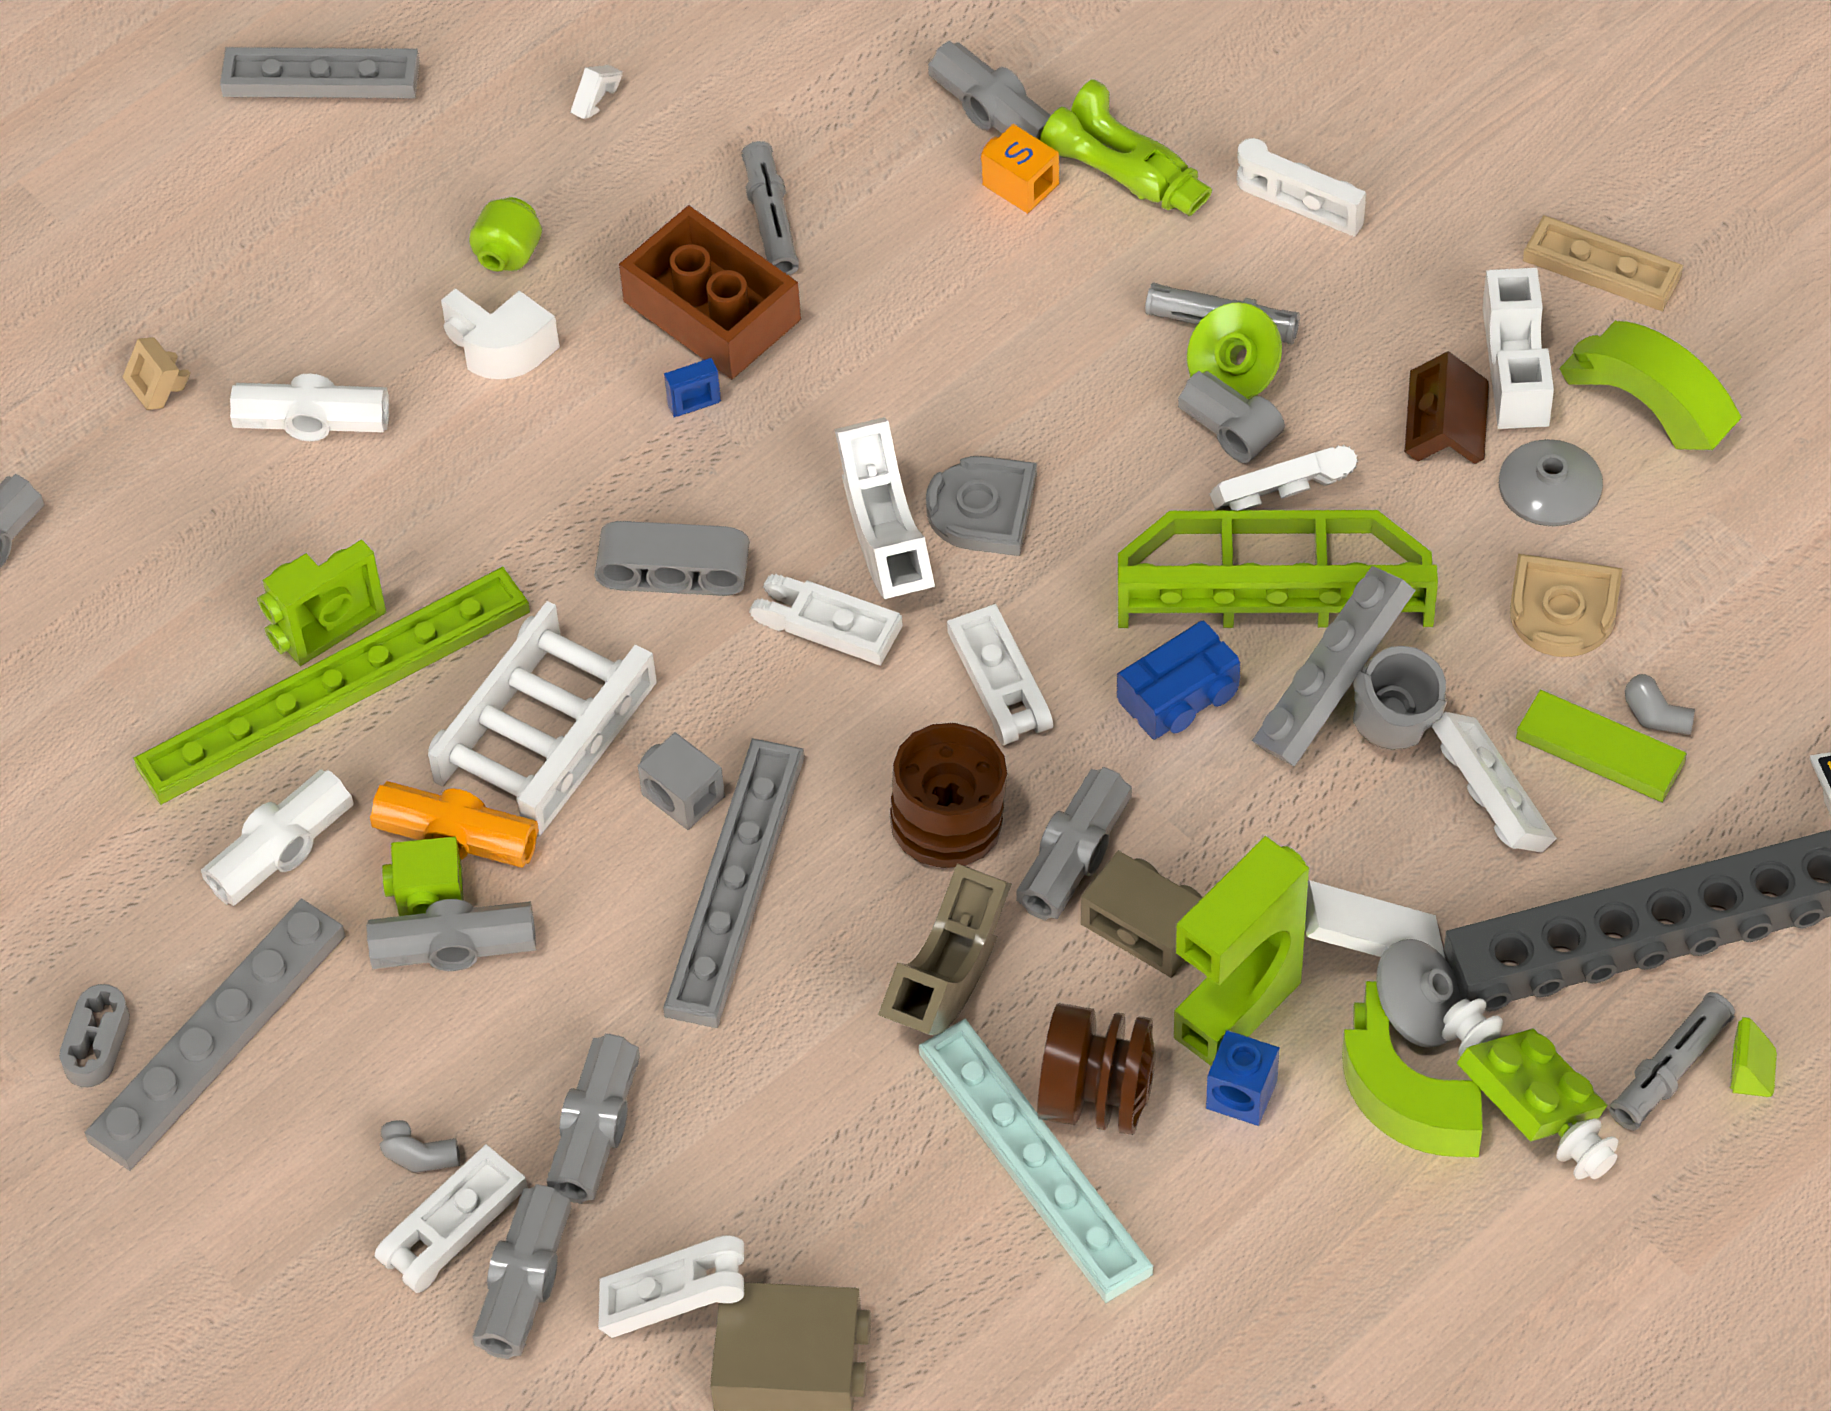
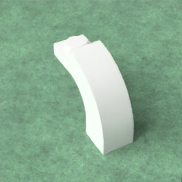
[835,417,935,599]

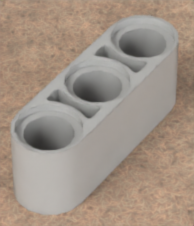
[594,521,750,596]

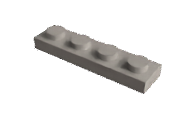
[220,47,420,98]
[1252,566,1416,767]

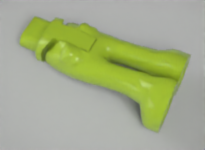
[1040,79,1212,216]

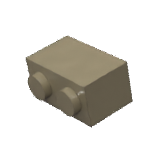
[1081,850,1203,978]

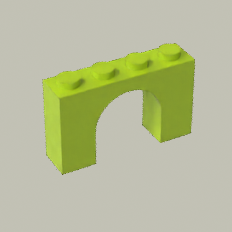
[1174,836,1309,1066]

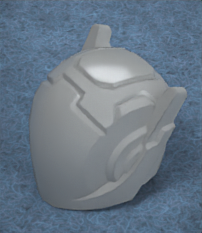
[1352,646,1447,750]

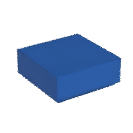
[664,358,721,417]

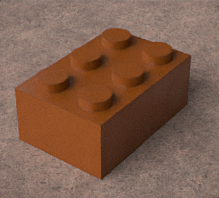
[619,205,801,380]

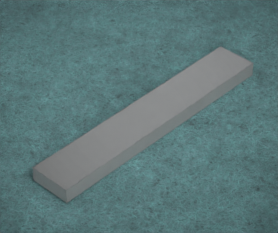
[663,738,804,1029]

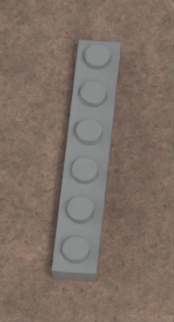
[85,898,345,1171]

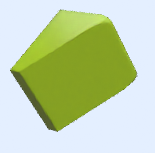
[1730,1017,1777,1097]

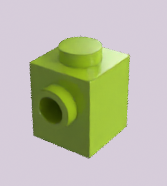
[382,836,464,916]

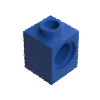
[1206,1030,1280,1126]

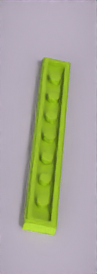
[133,566,530,805]

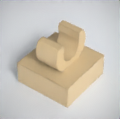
[122,337,191,410]

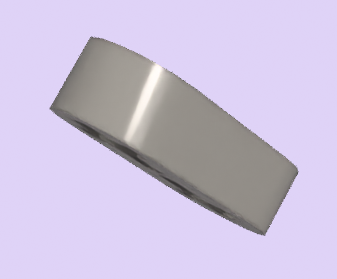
[59,984,130,1087]

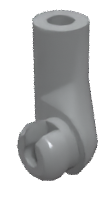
[1625,674,1695,735]
[379,1120,460,1172]

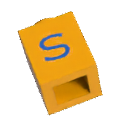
[981,124,1059,214]

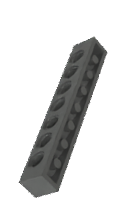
[1444,830,1831,1011]

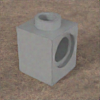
[638,732,725,830]

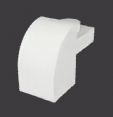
[441,288,560,379]

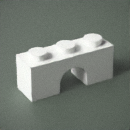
[1482,268,1554,429]

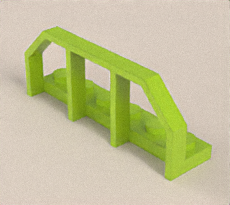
[1118,510,1438,628]

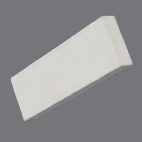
[1305,880,1445,958]

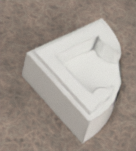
[570,65,623,119]

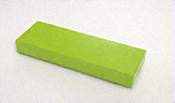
[1516,689,1687,803]

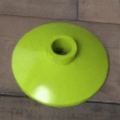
[1187,302,1282,400]

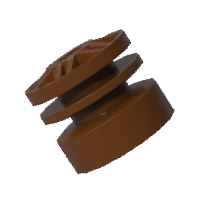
[890,723,1008,868]
[1037,1003,1156,1135]

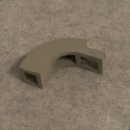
[878,864,1012,1035]

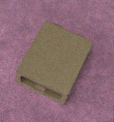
[710,1282,871,1411]

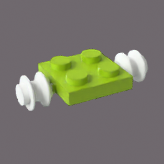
[1442,998,1618,1179]

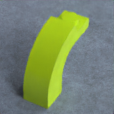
[1559,321,1742,450]
[1342,981,1482,1157]

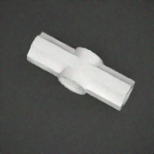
[230,373,389,442]
[201,769,354,906]

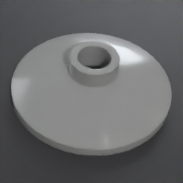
[1499,440,1603,526]
[1377,939,1461,1047]

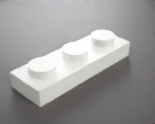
[1432,712,1557,853]

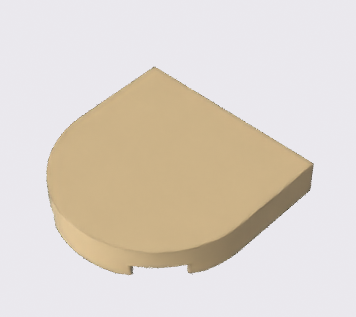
[1510,554,1623,657]

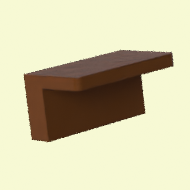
[1404,351,1489,464]

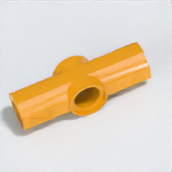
[370,781,539,868]

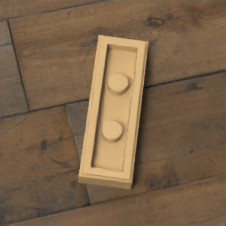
[1523,215,1683,312]

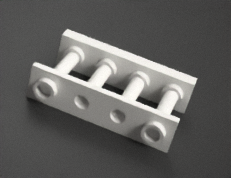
[428,601,657,837]

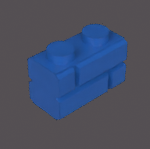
[1117,620,1240,740]

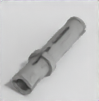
[741,141,799,275]
[1145,283,1300,345]
[1609,992,1735,1130]

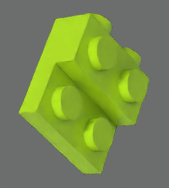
[257,539,387,667]

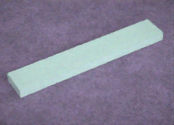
[919,1019,1153,1303]

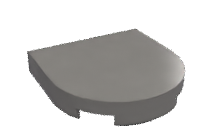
[926,456,1037,556]

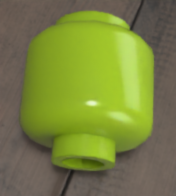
[469,197,542,272]

